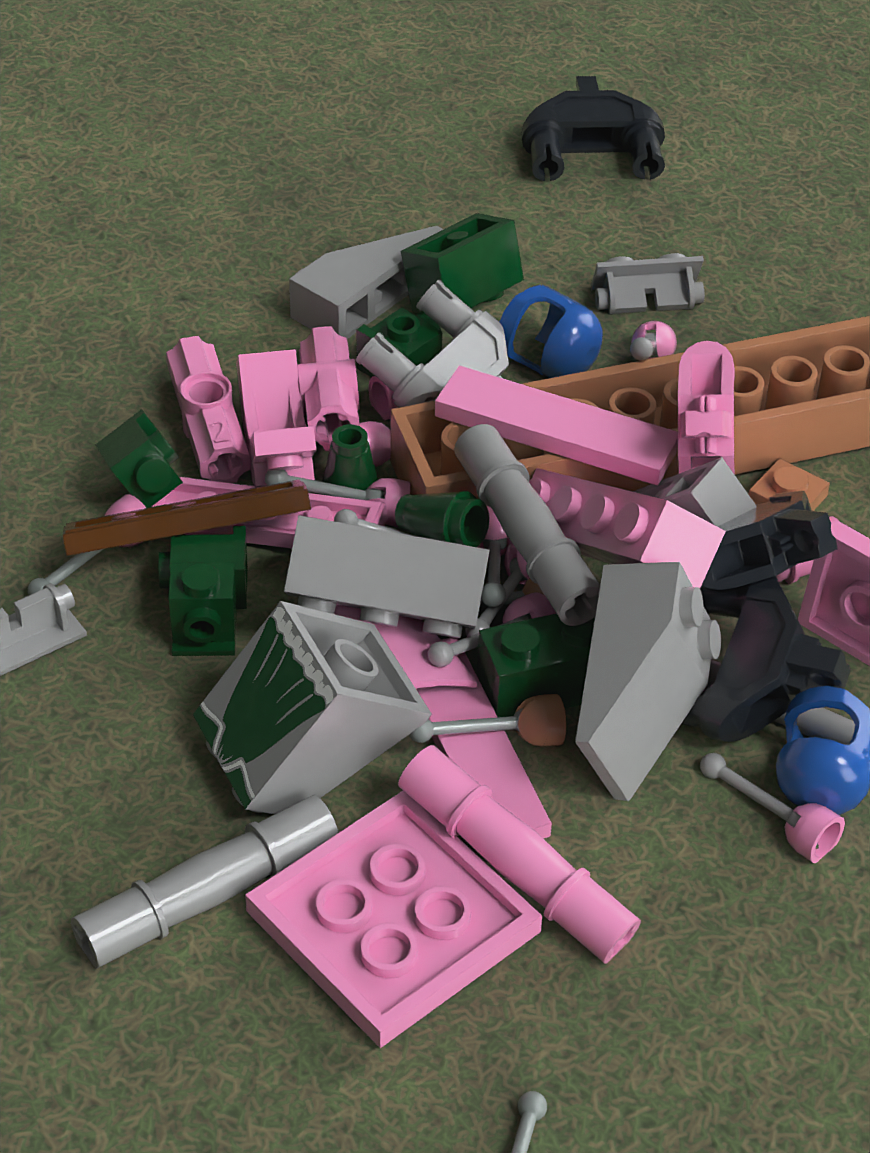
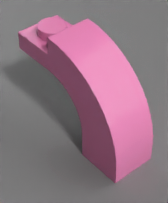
[236,349,316,487]

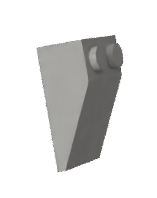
[575,562,721,801]

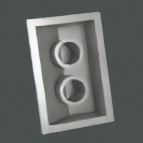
[284,515,490,638]

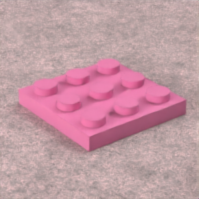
[245,791,542,1048]

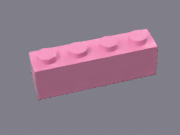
[529,468,726,588]

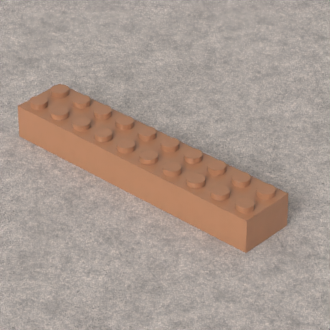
[390,316,870,500]

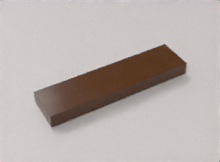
[62,479,311,556]

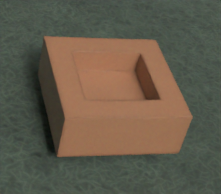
[749,458,830,511]

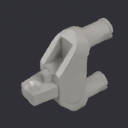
[356,280,509,408]

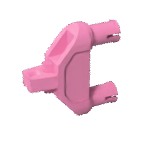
[678,341,735,475]

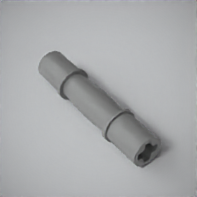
[454,424,600,626]
[71,795,338,969]

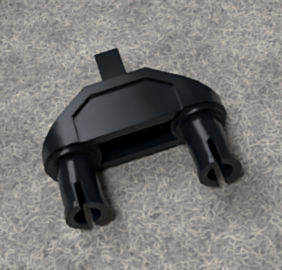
[521,76,665,181]
[700,491,838,591]
[681,576,851,742]

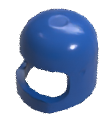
[499,285,603,378]
[776,686,870,815]

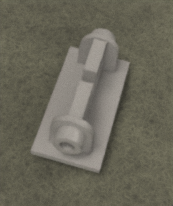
[590,253,705,314]
[0,583,87,676]

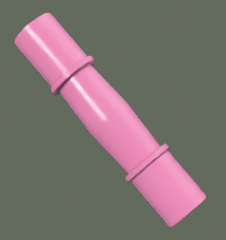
[398,745,641,964]

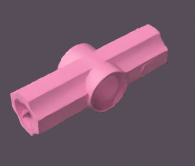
[298,326,360,451]
[166,336,251,483]

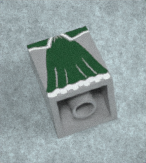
[193,601,432,814]

